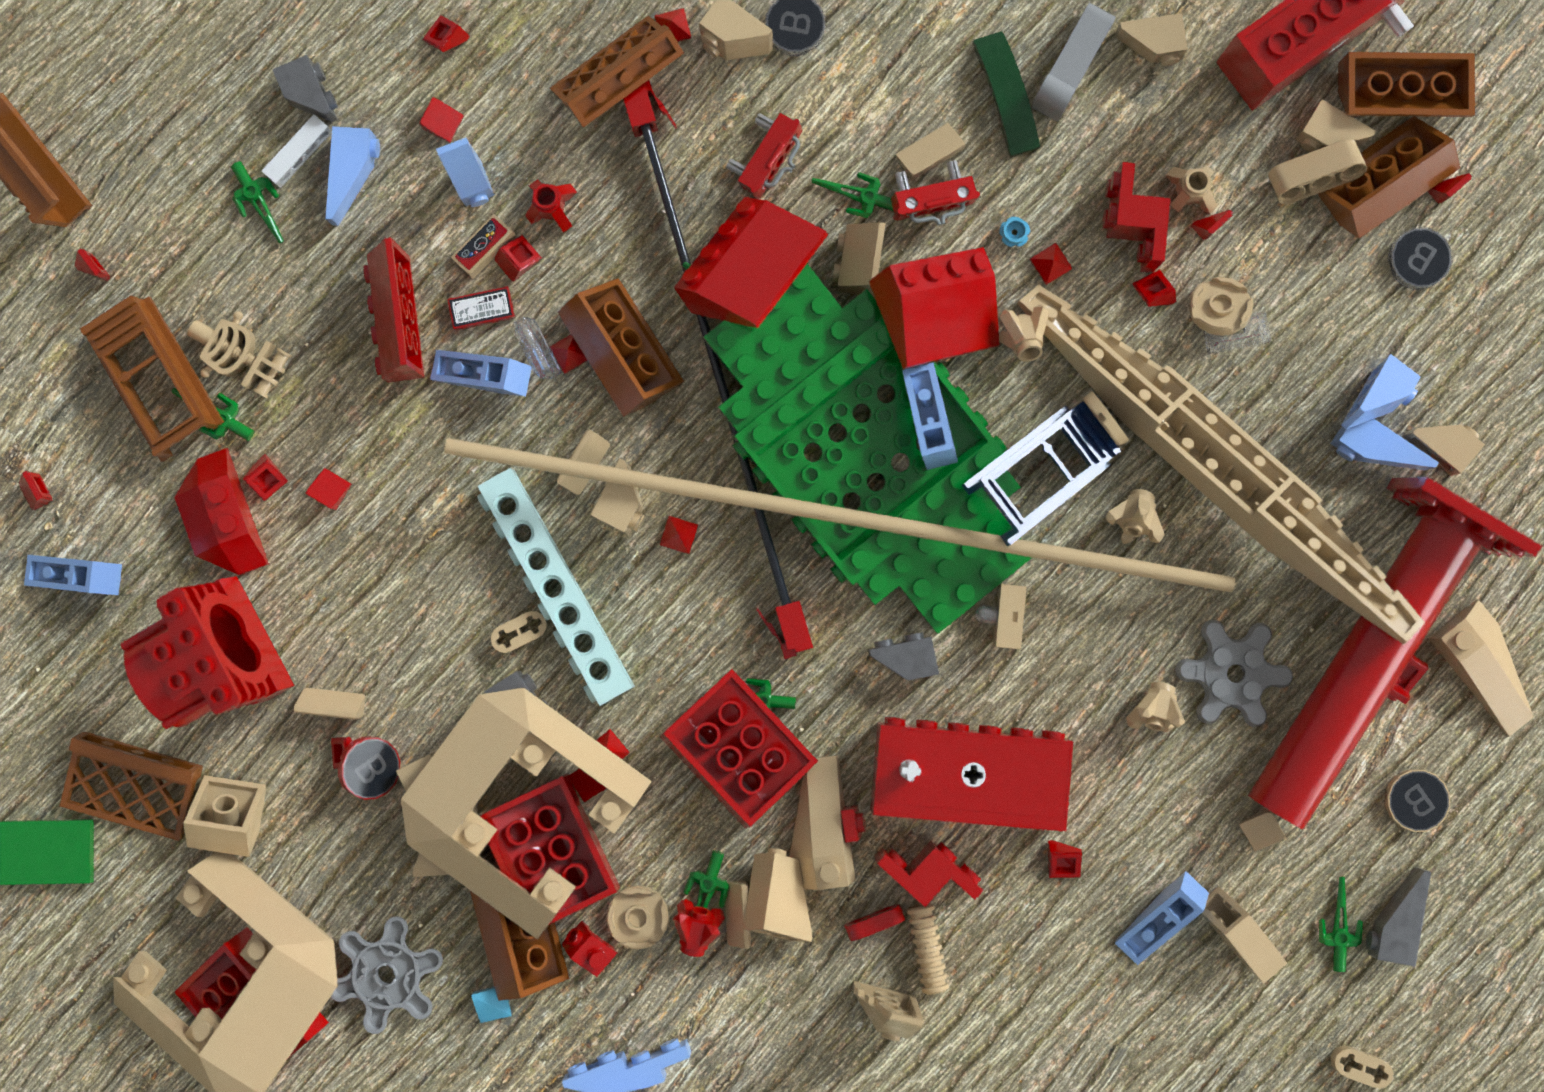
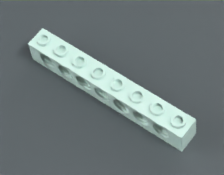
[477,468,635,706]

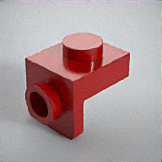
[1387,655,1429,704]
[841,804,866,843]
[562,921,617,977]

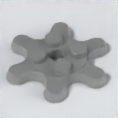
[1175,620,1293,727]
[330,916,443,1034]

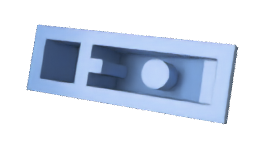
[325,126,380,226]
[436,138,494,207]
[430,350,532,397]
[1341,354,1420,429]
[902,362,958,470]
[1330,419,1439,470]
[24,555,122,595]
[1115,871,1209,965]

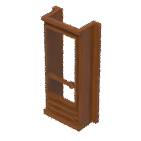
[0,92,93,228]
[80,295,224,462]

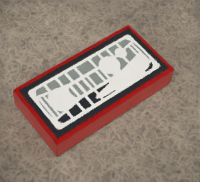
[447,286,516,331]

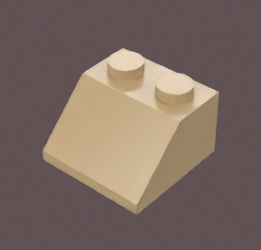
[699,0,773,61]
[832,222,886,297]
[590,458,645,536]
[183,775,266,857]

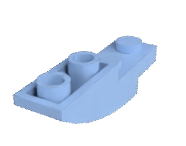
[562,1038,691,1092]

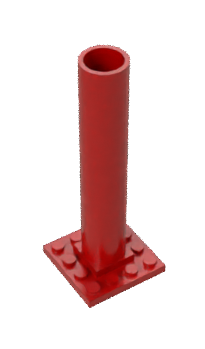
[1248,477,1543,830]

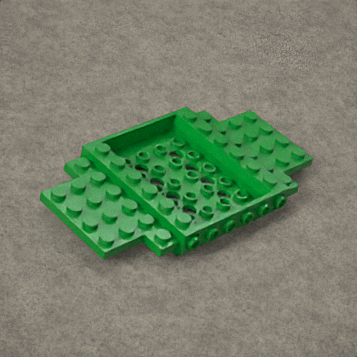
[703,263,1032,634]

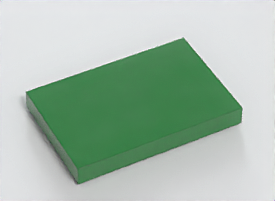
[0,819,94,885]

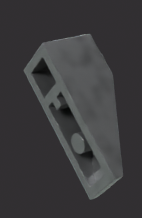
[1366,867,1431,967]

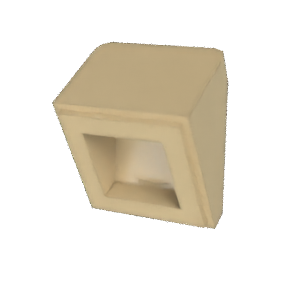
[1238,809,1286,852]

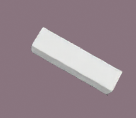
[262,114,332,188]

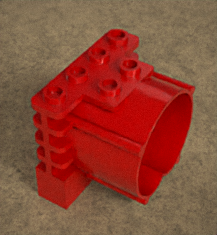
[120,576,295,729]

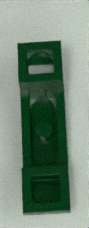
[973,31,1040,157]

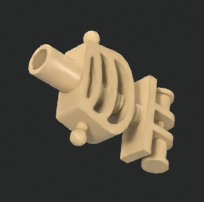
[187,311,292,399]

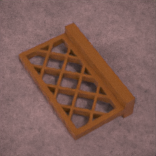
[550,15,684,128]
[60,731,203,841]

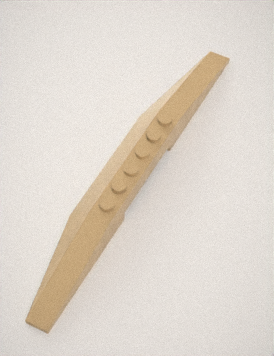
[1018,285,1425,645]

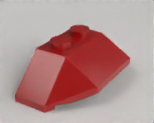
[174,448,269,575]

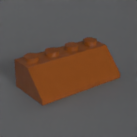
[1338,52,1475,117]
[1318,116,1461,238]
[557,278,684,417]
[470,867,569,1000]

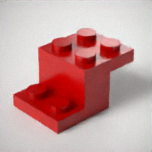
[1102,162,1171,273]
[874,840,984,907]

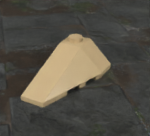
[1428,599,1534,737]
[789,755,856,890]
[853,981,924,1041]

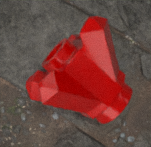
[525,179,577,233]
[673,899,725,957]

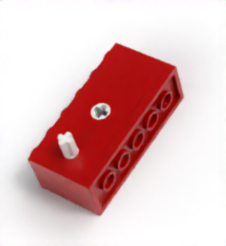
[1216,0,1414,111]
[870,717,1073,832]

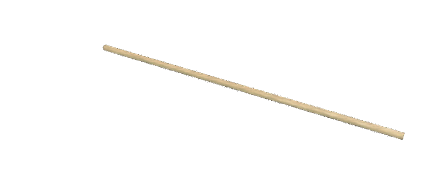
[444,438,1235,593]

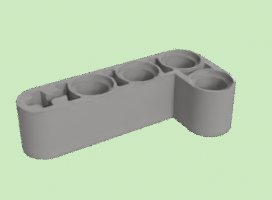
[1031,2,1116,122]

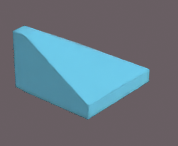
[471,987,512,1023]

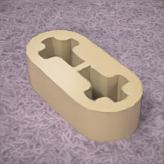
[491,611,549,653]
[1330,1045,1393,1089]

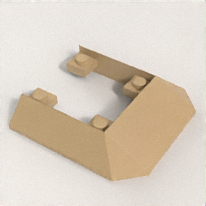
[401,688,652,939]
[113,852,338,1092]

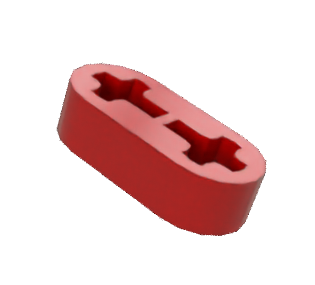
[844,904,906,941]

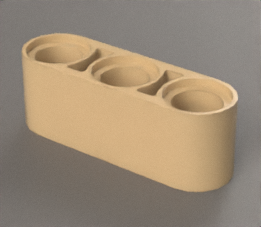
[1268,139,1367,204]

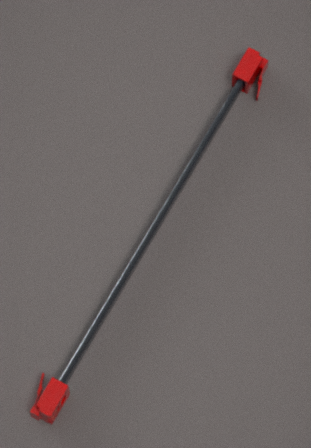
[623,80,813,659]

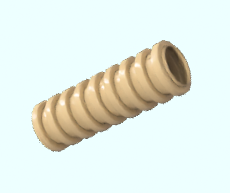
[907,903,950,995]

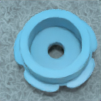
[999,217,1030,247]

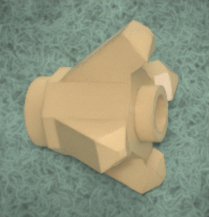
[1166,165,1217,214]
[999,305,1050,362]
[1105,489,1165,544]
[1126,682,1185,732]

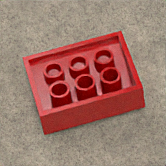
[674,197,828,328]
[363,237,425,383]
[869,247,1000,369]
[660,669,818,829]
[480,773,620,925]
[174,927,329,1060]

